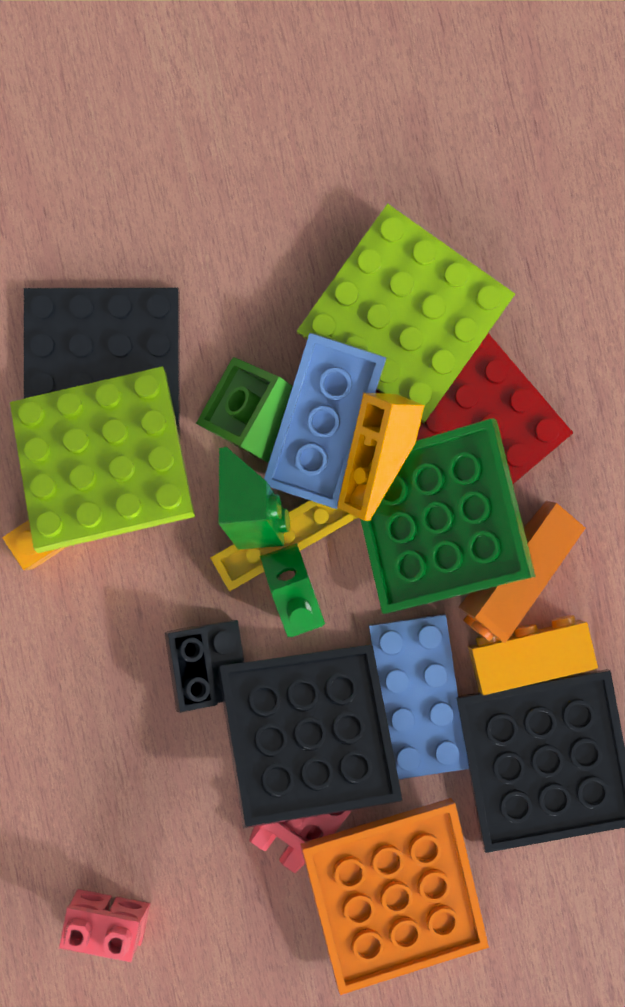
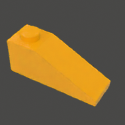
[337,393,425,521]

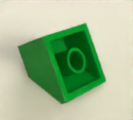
[218,447,290,550]

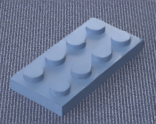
[264,333,387,509]
[369,614,469,779]

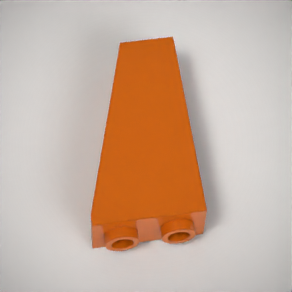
[459,501,586,643]

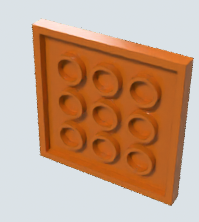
[300,798,489,995]

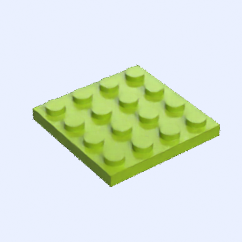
[297,203,515,423]
[10,367,195,553]

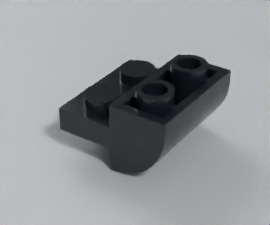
[164,620,244,713]

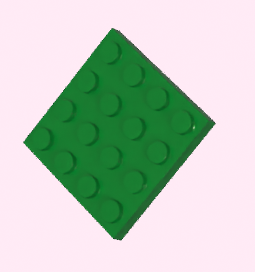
[360,418,536,614]

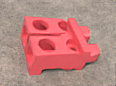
[249,810,352,873]
[59,889,150,962]

